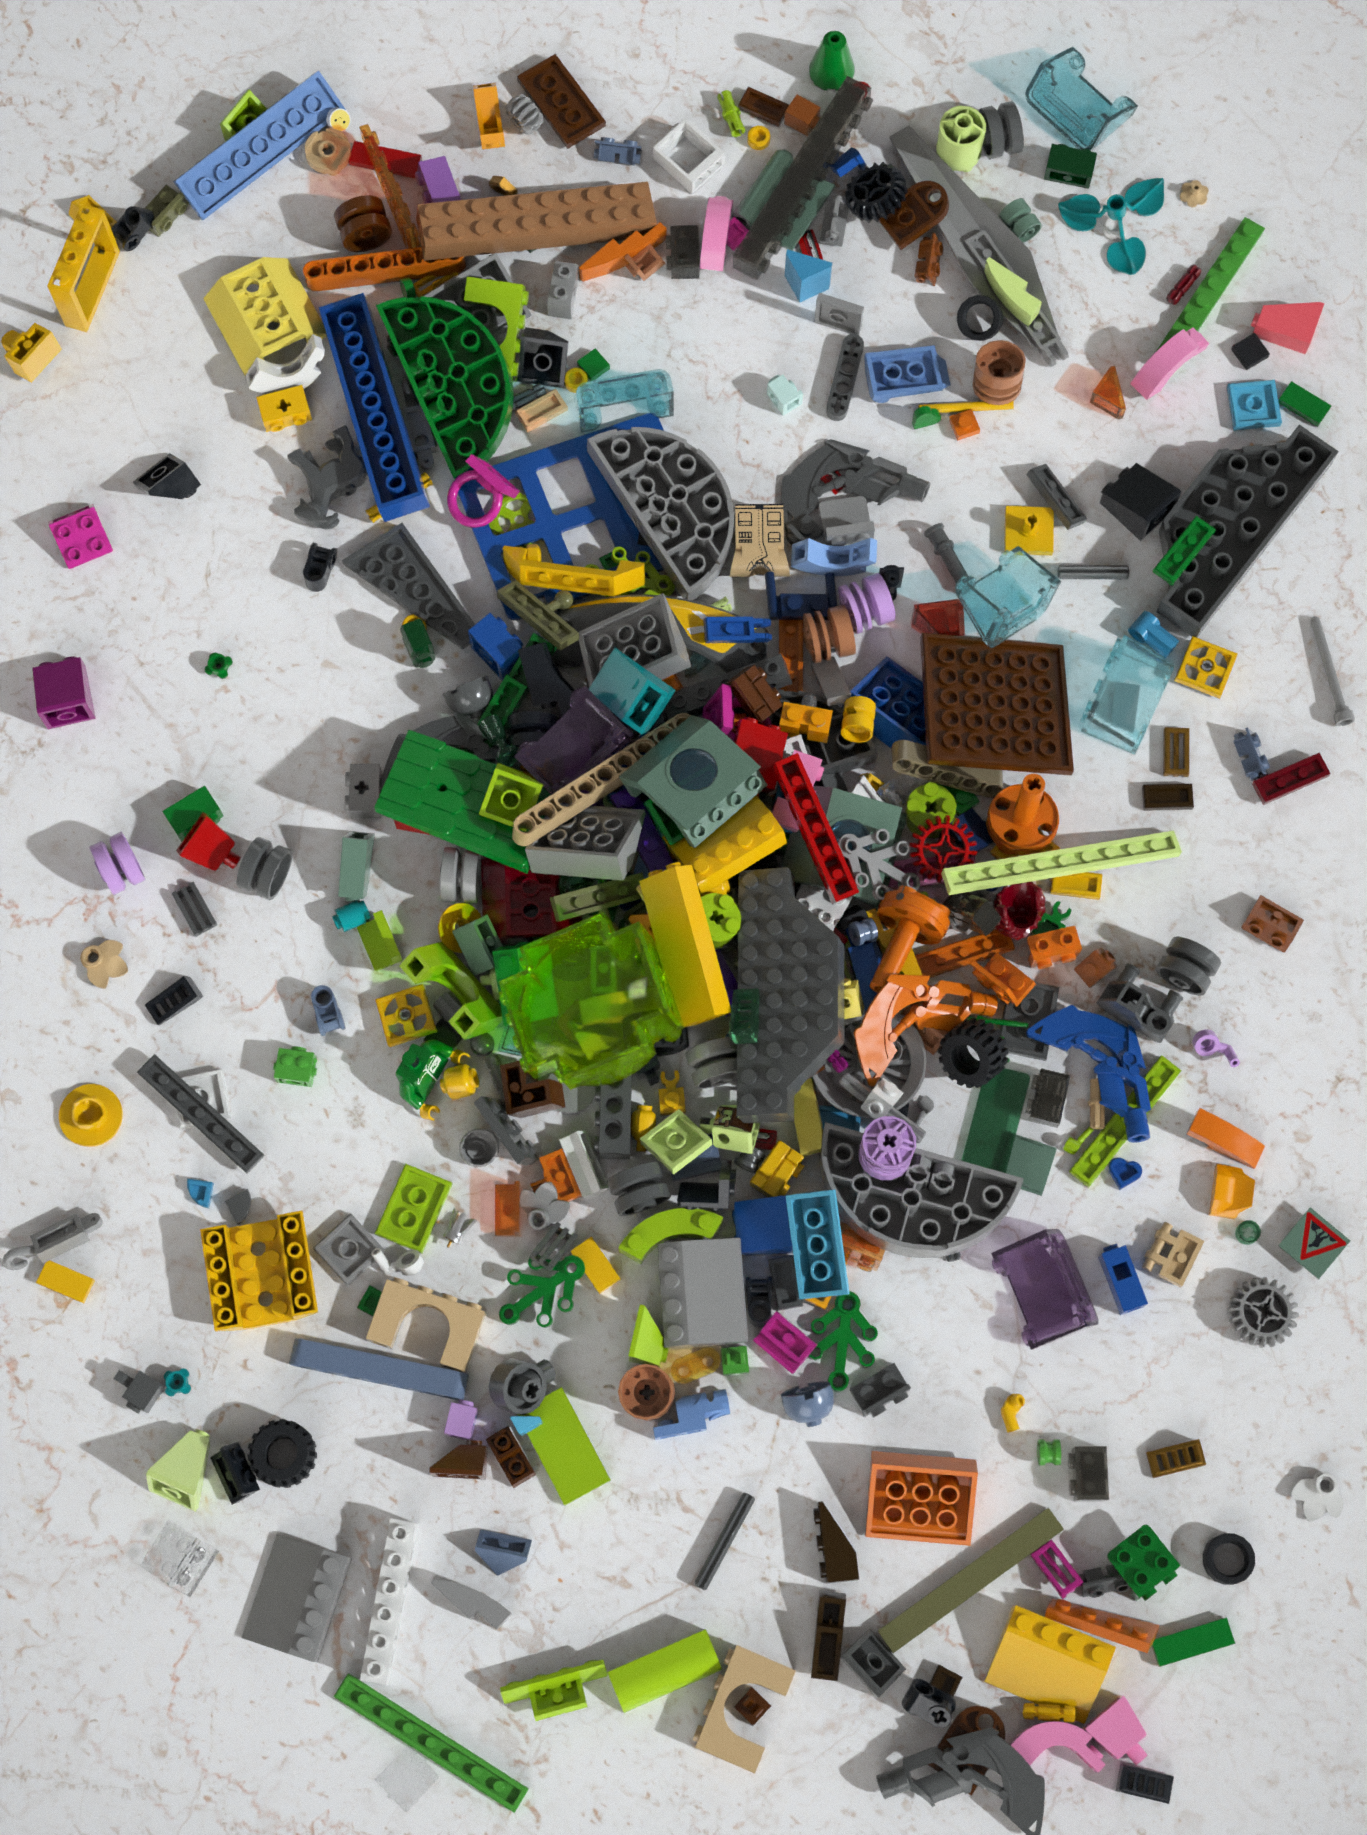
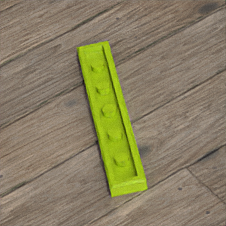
[1069,1055,1182,1188]

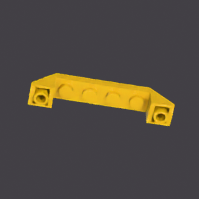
[503,546,645,596]

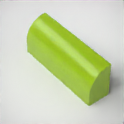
[607,1629,722,1713]

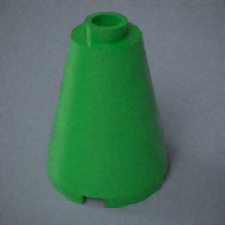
[809,31,855,91]

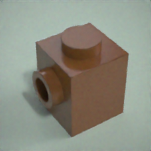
[784,94,822,137]

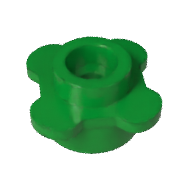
[205,652,233,679]

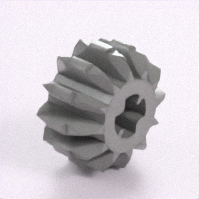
[505,94,544,135]

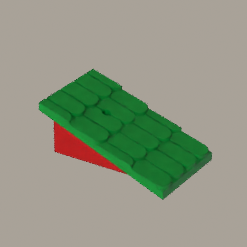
[374,730,558,874]

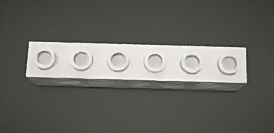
[360,1518,419,1685]

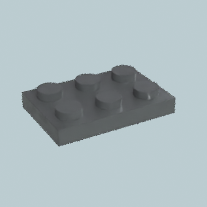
[473,1096,539,1165]

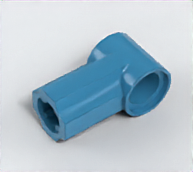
[1128,611,1179,658]

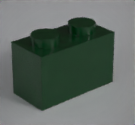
[1044,144,1097,189]

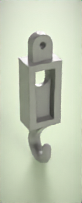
[401,378,436,470]
[2,1213,103,1270]

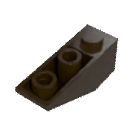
[813,1501,859,1584]

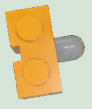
[779,694,833,743]

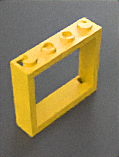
[47,204,120,332]

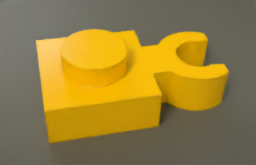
[658,1070,686,1116]

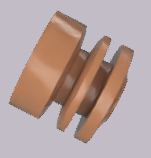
[972,340,1026,405]
[803,605,856,664]
[618,1364,676,1421]

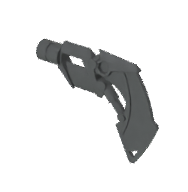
[782,439,930,528]
[380,712,520,788]
[876,1727,1045,1835]

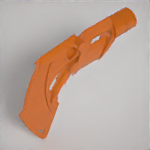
[854,974,998,1086]

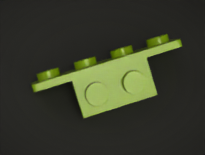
[500,1660,608,1721]

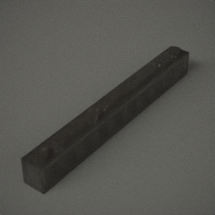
[733,76,873,280]

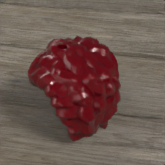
[992,881,1046,940]

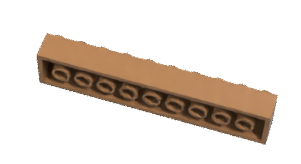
[416,182,657,261]

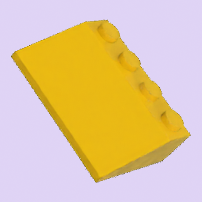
[662,796,787,896]
[984,1605,1116,1724]

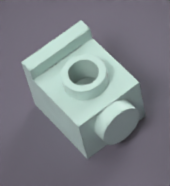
[767,375,803,415]

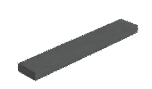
[137,1054,265,1174]

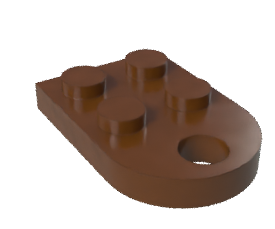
[879,181,949,250]
[928,1706,1005,1796]

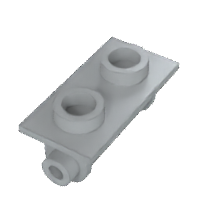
[819,196,849,247]

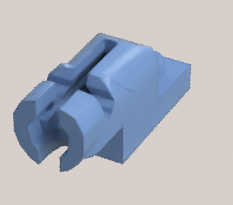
[653,1389,730,1440]

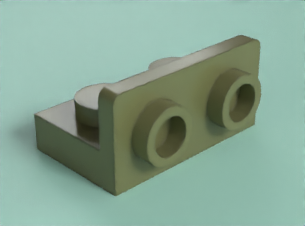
[139,184,189,237]

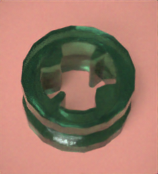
[1235,1220,1261,1245]

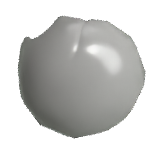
[459,1128,499,1168]

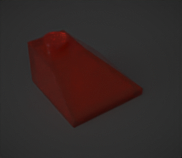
[910,598,965,636]

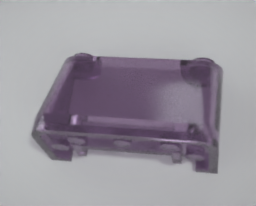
[514,685,634,804]
[991,1229,1098,1350]

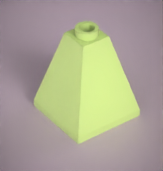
[146,1429,210,1512]

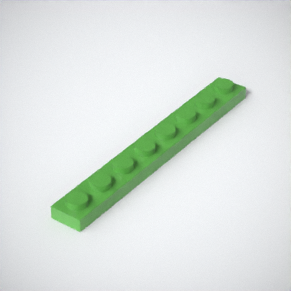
[1156,217,1265,351]

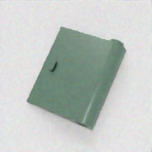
[732,149,835,251]

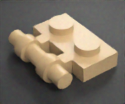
[1142,1222,1204,1288]

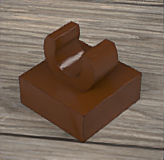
[734,1687,771,1726]

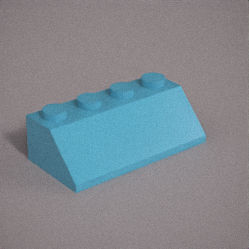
[786,1189,850,1300]

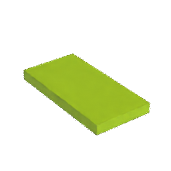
[517,1387,611,1506]

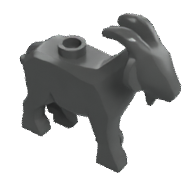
[287,425,368,529]

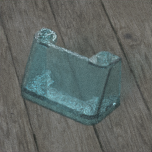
[1025,46,1138,151]
[955,546,1061,648]

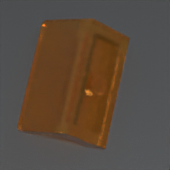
[495,1181,521,1237]

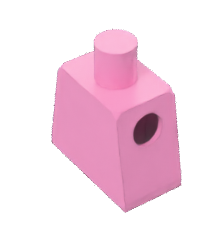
[1082,1696,1147,1765]

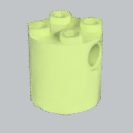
[936,106,986,172]

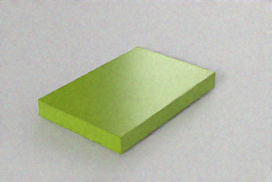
[374,1163,453,1254]

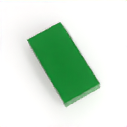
[1278,381,1331,427]

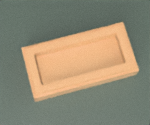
[515,388,568,433]

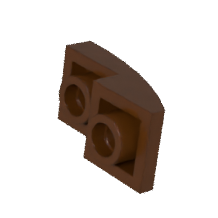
[486,1426,536,1488]

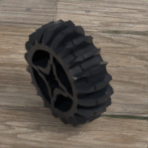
[845,162,908,223]

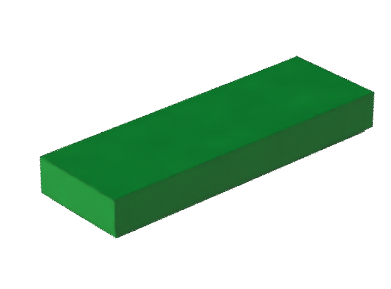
[1153,516,1216,586]
[1152,1617,1235,1667]

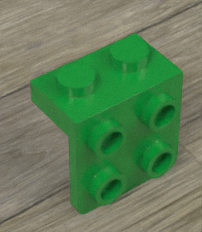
[1107,1525,1181,1601]

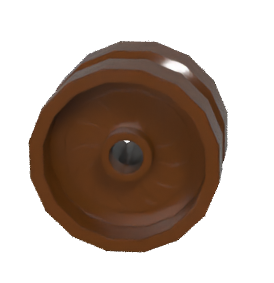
[334,195,392,253]

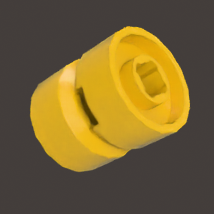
[841,696,876,743]

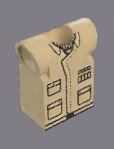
[730,504,790,577]

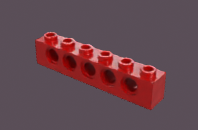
[771,753,859,905]

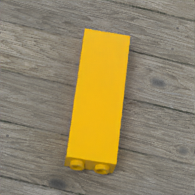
[639,862,732,1028]

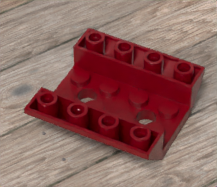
[481,855,583,944]

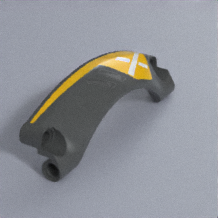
[552,595,769,673]

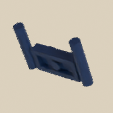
[765,572,838,621]

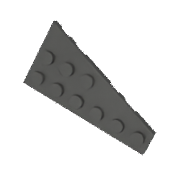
[342,523,475,650]

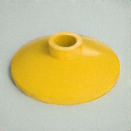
[438,903,481,953]

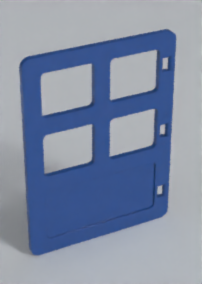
[458,413,664,621]

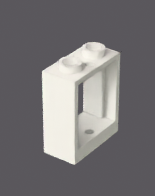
[653,118,725,194]

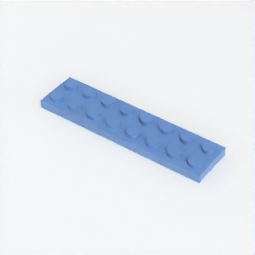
[173,71,346,220]

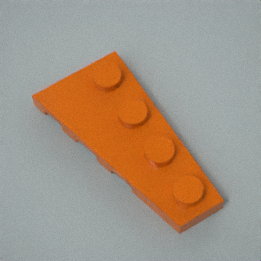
[1045,1599,1160,1653]

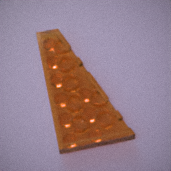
[359,124,420,249]

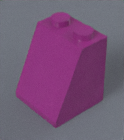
[32,656,96,730]

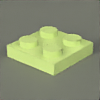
[640,1109,713,1175]

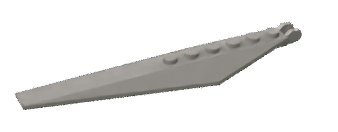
[890,126,1069,367]

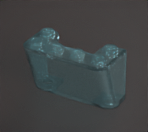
[574,369,674,433]
[1080,635,1175,755]

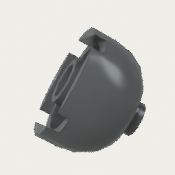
[443,675,493,719]

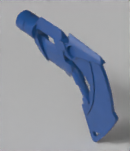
[1026,1005,1151,1143]

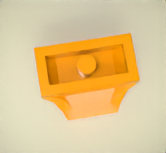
[1209,1164,1255,1219]

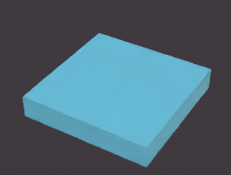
[1227,380,1282,431]

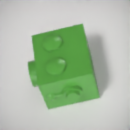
[273,1046,317,1087]

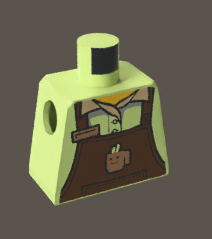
[699,1105,761,1154]

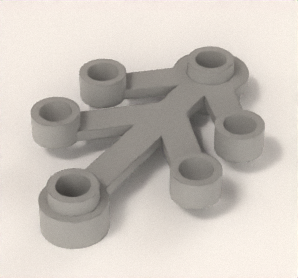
[837,829,920,900]

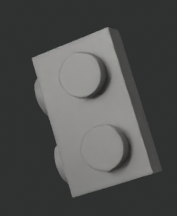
[819,496,875,546]

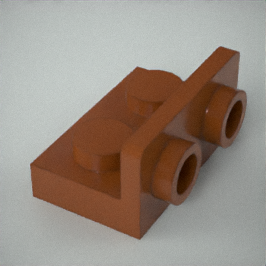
[1241,895,1304,953]

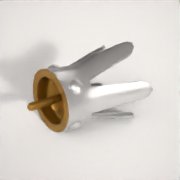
[443,1208,477,1247]

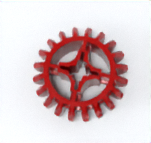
[909,815,977,883]

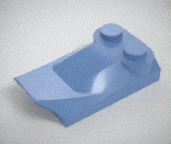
[864,345,950,403]

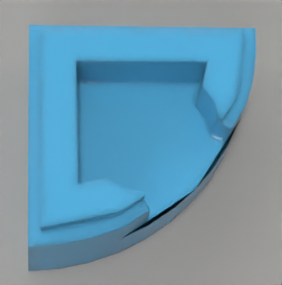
[187,1178,214,1209]

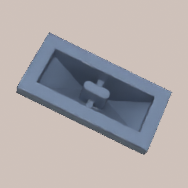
[475,1529,532,1576]

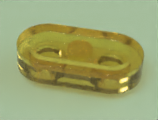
[671,1347,721,1384]

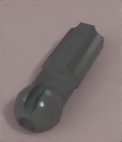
[433,991,495,1057]

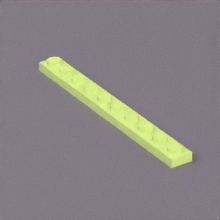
[941,831,1182,895]

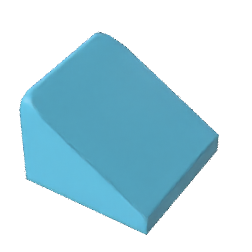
[510,1416,543,1436]

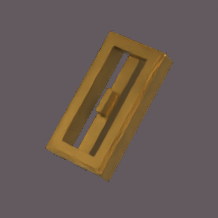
[1163,727,1189,777]

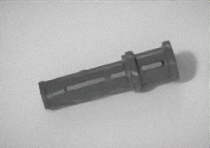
[924,523,974,594]

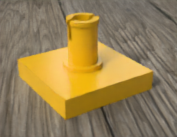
[1004,506,1054,556]

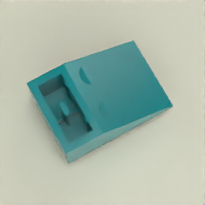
[589,648,676,734]

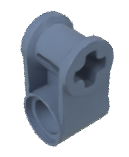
[311,985,346,1036]

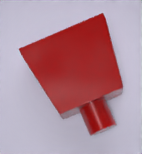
[176,812,241,871]

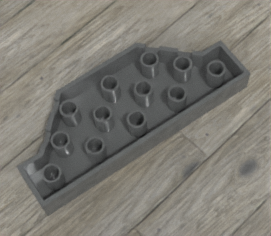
[1156,424,1339,638]
[737,867,845,1123]

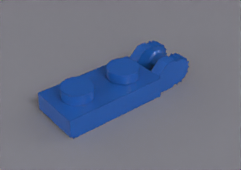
[703,617,772,643]

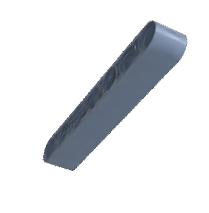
[289,1338,469,1400]

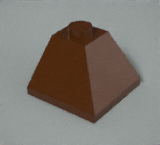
[429,1440,488,1480]

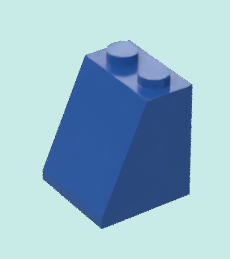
[732,1195,793,1256]

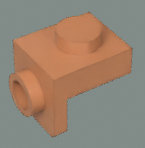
[625,244,666,281]

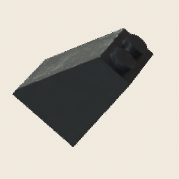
[1100,463,1182,541]

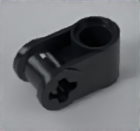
[111,206,155,251]
[303,542,337,592]
[746,1276,772,1327]
[902,1678,956,1728]

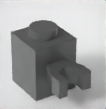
[113,1370,165,1414]

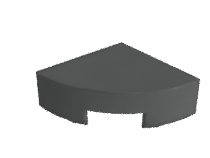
[225,1189,251,1225]

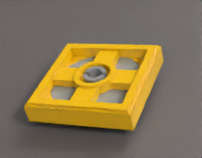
[1174,636,1238,699]
[375,984,437,1047]

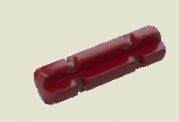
[1166,264,1202,305]

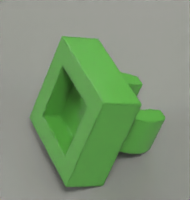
[721,1346,749,1375]

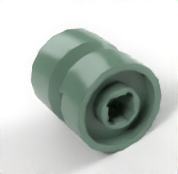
[999,198,1042,243]

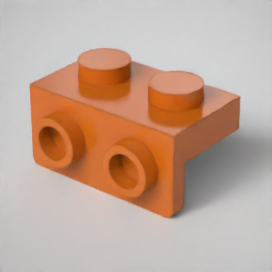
[1027,926,1082,969]

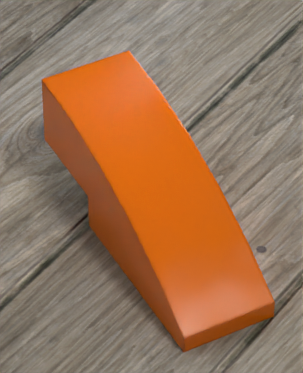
[1186,1108,1265,1169]

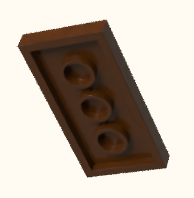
[517,54,606,149]

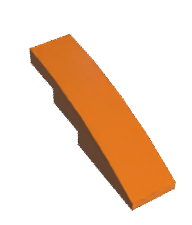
[579,222,667,282]

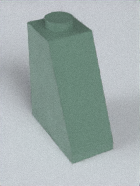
[338,831,375,902]

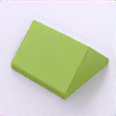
[220,89,267,141]

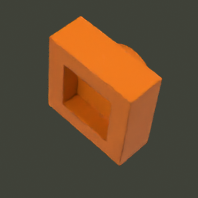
[949,409,980,441]

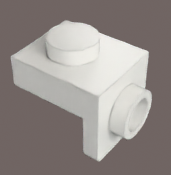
[861,1078,903,1119]

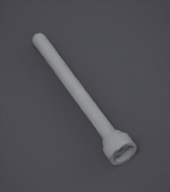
[1311,616,1355,727]

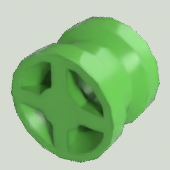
[1037,1439,1061,1466]

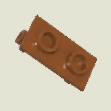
[914,233,943,286]

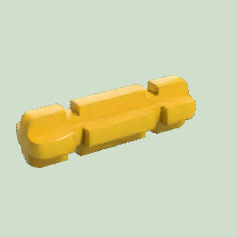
[1023,1703,1076,1723]

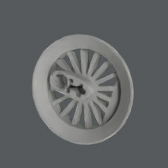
[813,1010,927,1118]

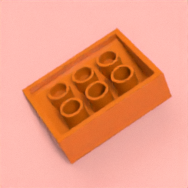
[865,1451,978,1546]

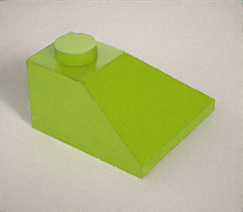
[479,763,543,832]
[628,1304,669,1368]

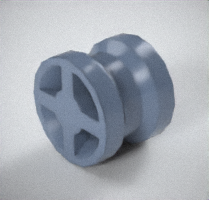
[848,917,878,946]

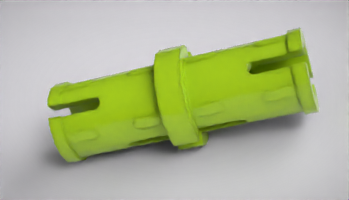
[717,90,745,137]

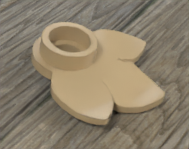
[80,940,128,989]

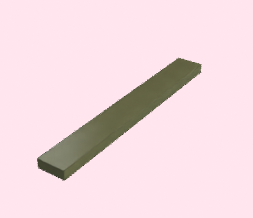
[877,1507,1064,1653]

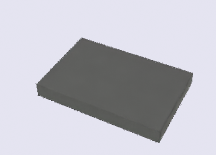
[1000,982,1060,1061]

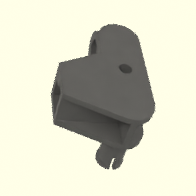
[1097,963,1183,1043]

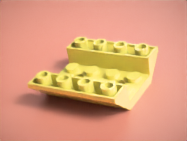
[203,257,327,376]

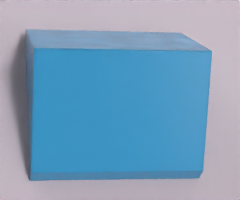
[784,249,832,303]

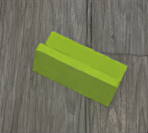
[357,910,403,971]

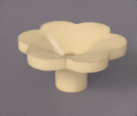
[1180,180,1209,207]

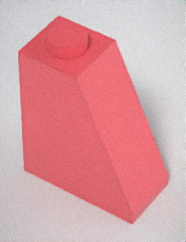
[1251,302,1325,354]

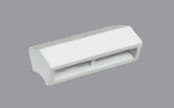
[559,1130,609,1200]

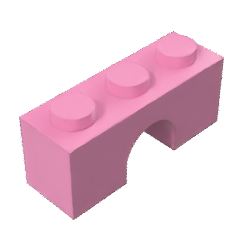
[771,750,824,833]

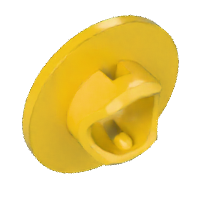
[59,1084,123,1147]

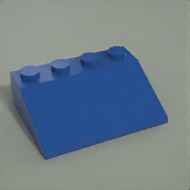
[841,656,926,749]

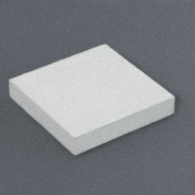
[177,1068,231,1129]

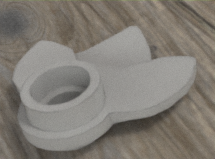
[520,1181,570,1230]

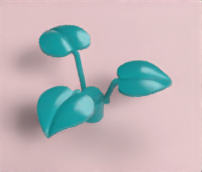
[1058,178,1164,275]

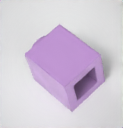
[444,1399,479,1440]

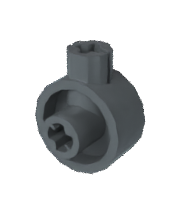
[489,1358,556,1415]

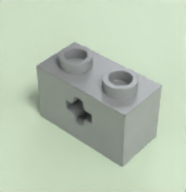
[547,261,579,319]
[345,764,382,818]

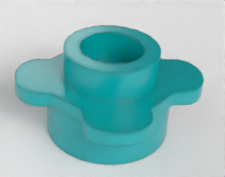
[164,1368,191,1397]

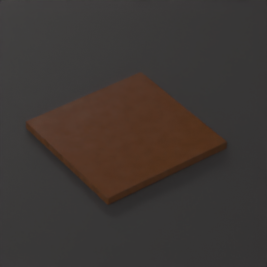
[920,633,1074,776]

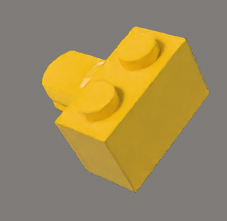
[1,323,62,383]

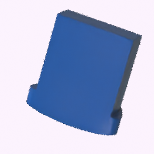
[829,147,867,178]

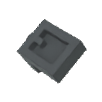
[786,514,823,546]

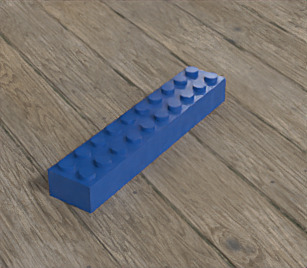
[319,293,430,522]

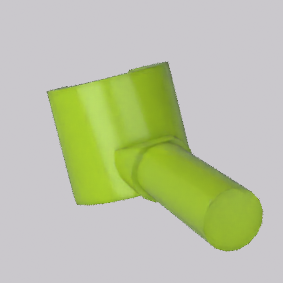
[1063,1126,1094,1155]

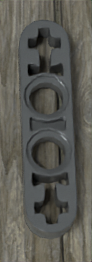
[826,334,864,421]

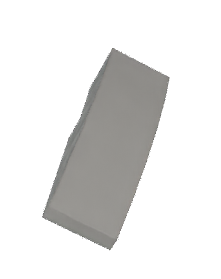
[431,1579,512,1630]

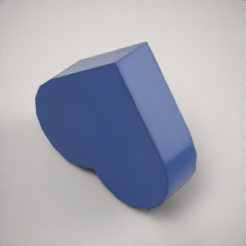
[1108,1158,1142,1190]

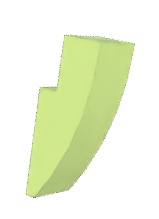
[984,257,1042,327]

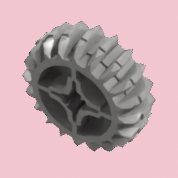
[1228,1277,1299,1348]

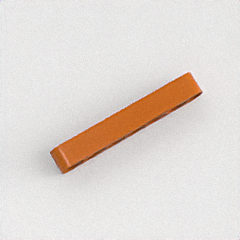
[303,247,466,291]

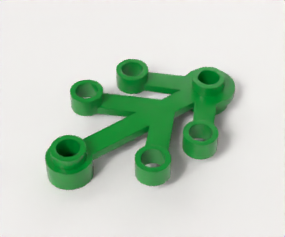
[499,1255,585,1328]
[808,1291,878,1392]

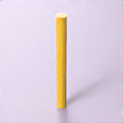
[918,401,1014,413]

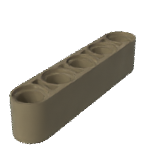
[892,740,1004,798]

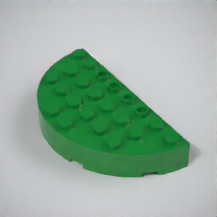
[376,296,514,479]

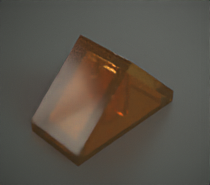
[1090,366,1126,419]

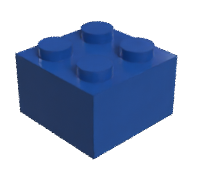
[468,613,523,681]

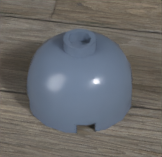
[781,1381,834,1427]

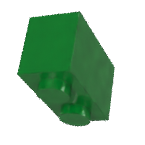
[162,785,223,842]

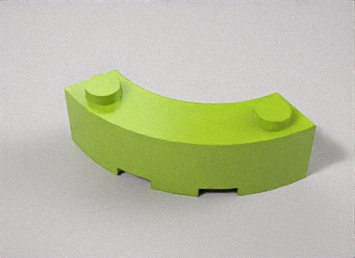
[618,1208,723,1264]

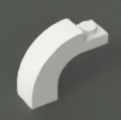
[246,334,325,394]

